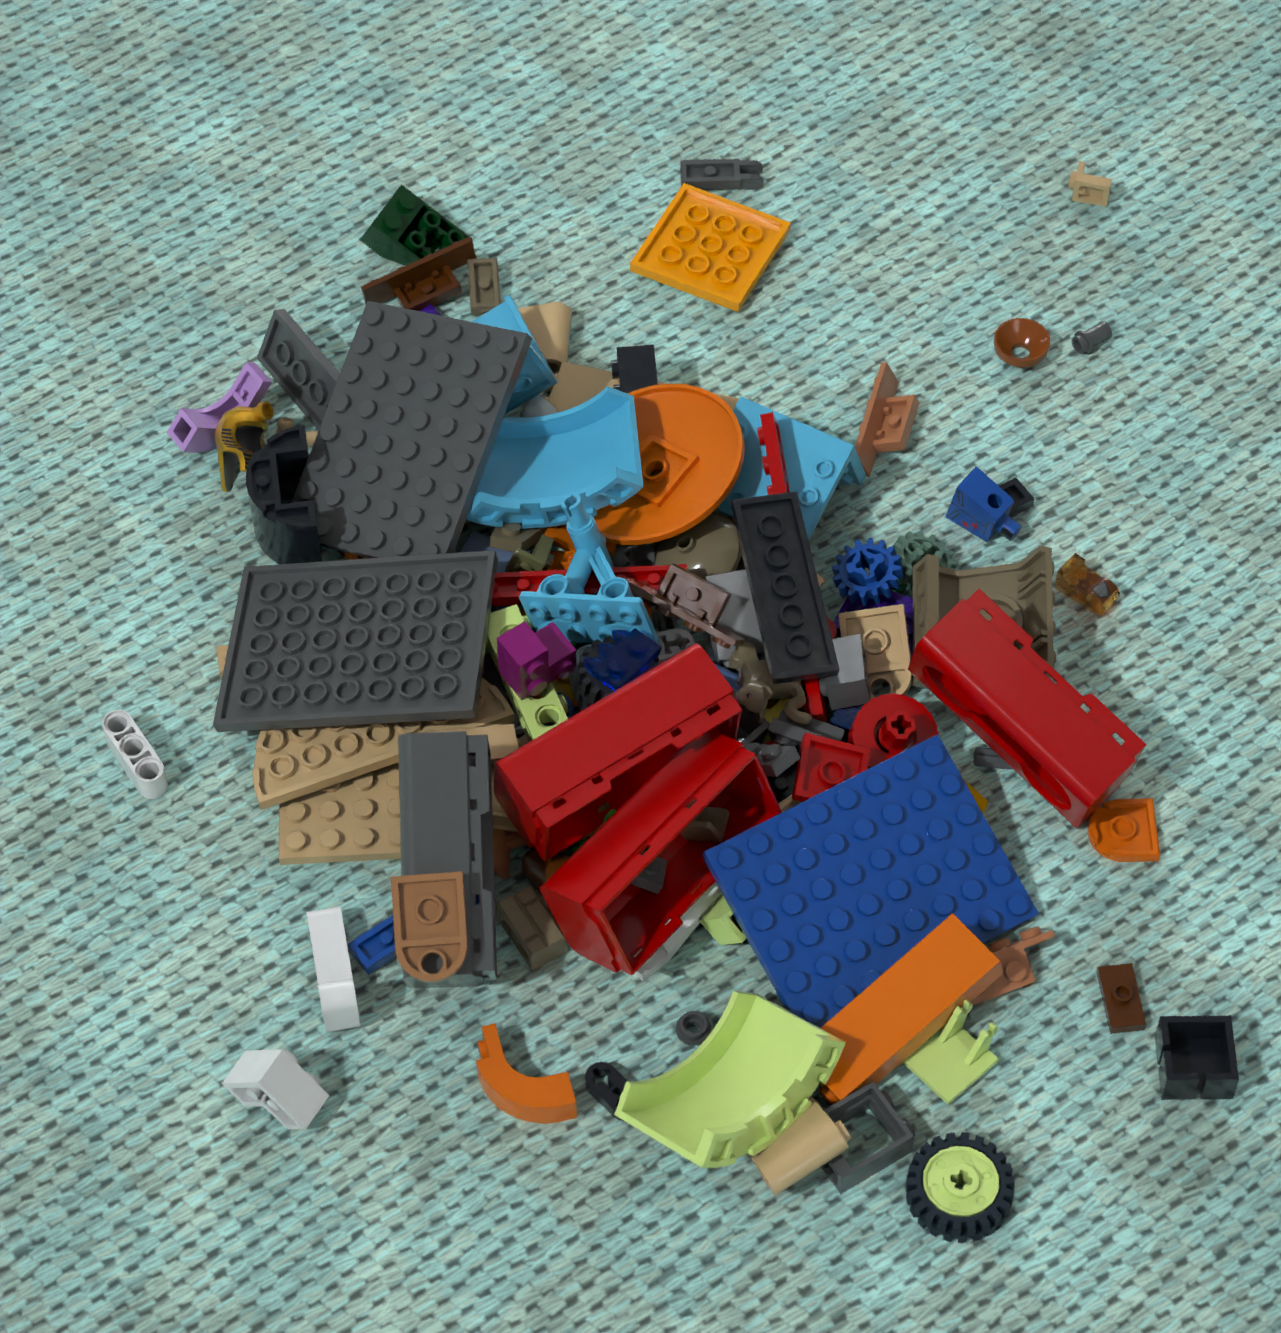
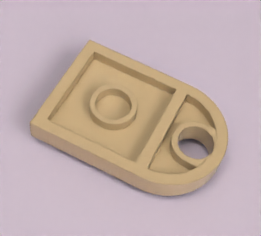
[838,604,913,699]

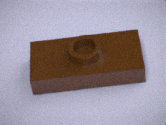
[1097,963,1146,1034]

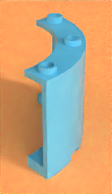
[466,386,643,529]

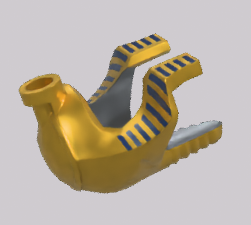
[215,401,274,492]

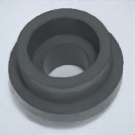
[676,1011,711,1046]

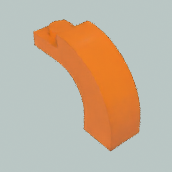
[476,1023,577,1123]

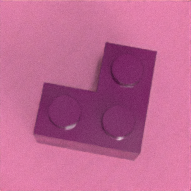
[497,621,577,701]

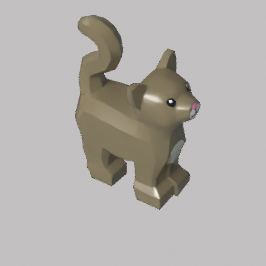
[728,642,812,725]

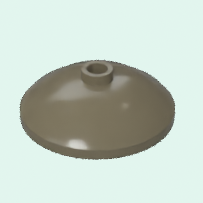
[654,511,742,580]

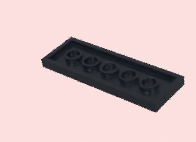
[731,492,839,685]

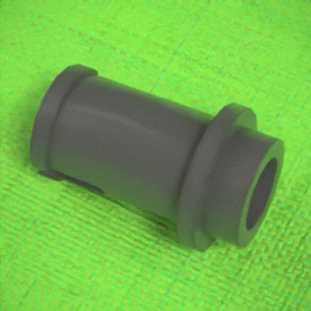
[1072,321,1112,354]

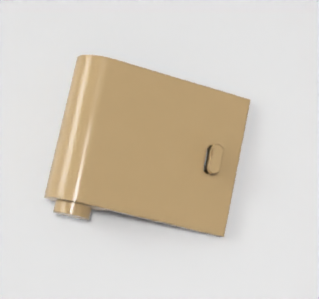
[518,301,572,373]
[747,1096,851,1196]

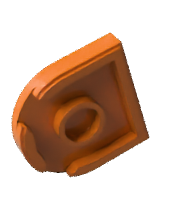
[1088,798,1160,862]

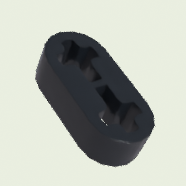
[585,1062,628,1121]

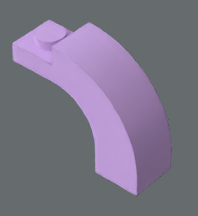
[167,362,272,453]

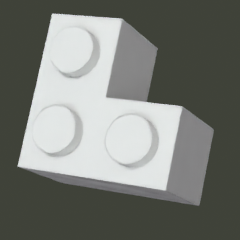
[222,1049,330,1129]

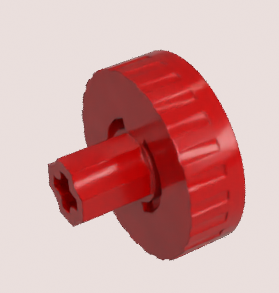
[848,693,938,769]

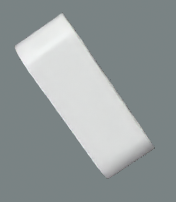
[102,710,168,799]

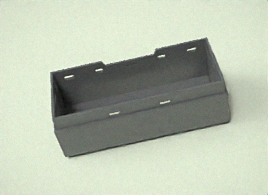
[398,731,497,988]

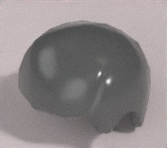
[612,543,656,567]

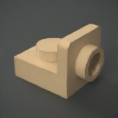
[1068,161,1112,207]

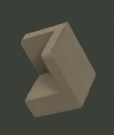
[680,800,730,843]

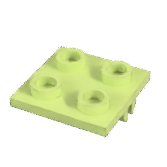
[902,999,999,1105]

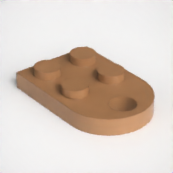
[391,871,468,983]

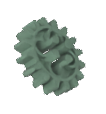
[893,531,958,591]

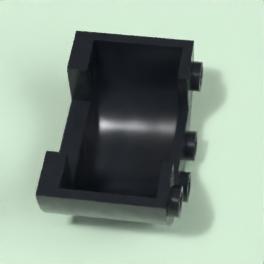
[246,425,322,564]

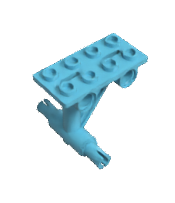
[519,494,659,647]

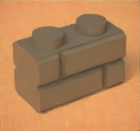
[496,886,568,971]

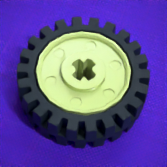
[906,1132,1015,1243]

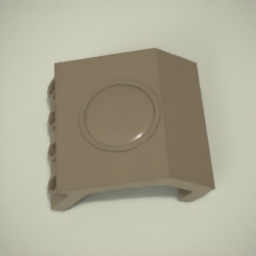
[913,545,1056,689]

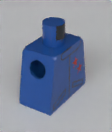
[945,467,1022,542]

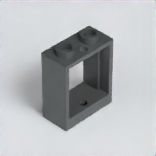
[821,1082,915,1194]

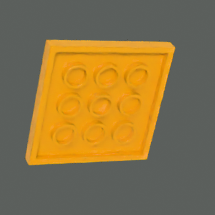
[630,183,791,312]

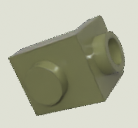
[505,534,554,572]

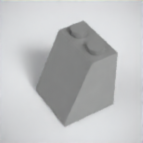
[705,569,766,671]

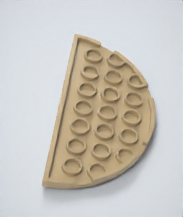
[253,678,515,810]

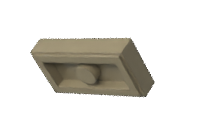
[467,258,501,316]

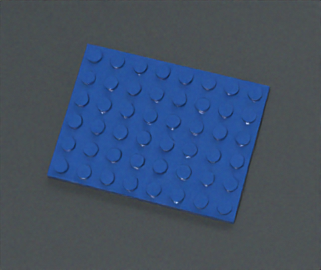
[701,734,1039,1028]

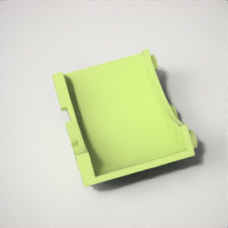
[614,990,846,1168]

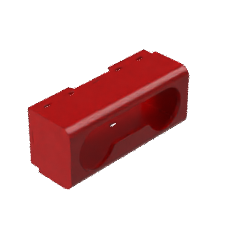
[908,589,1147,829]
[493,643,742,862]
[540,730,782,975]

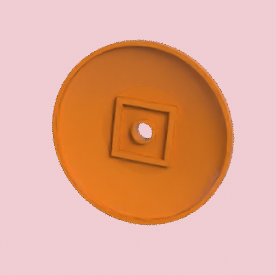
[594,384,745,545]

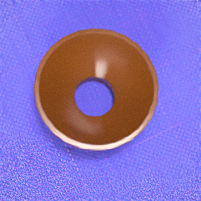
[994,318,1050,367]

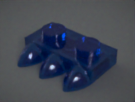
[583,628,661,691]

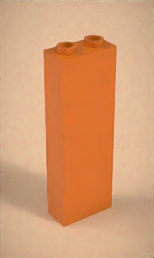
[819,913,1003,1106]

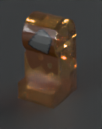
[1054,553,1120,616]

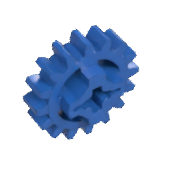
[832,538,904,606]

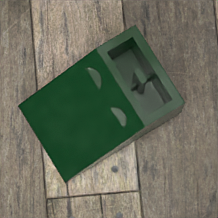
[360,184,473,266]

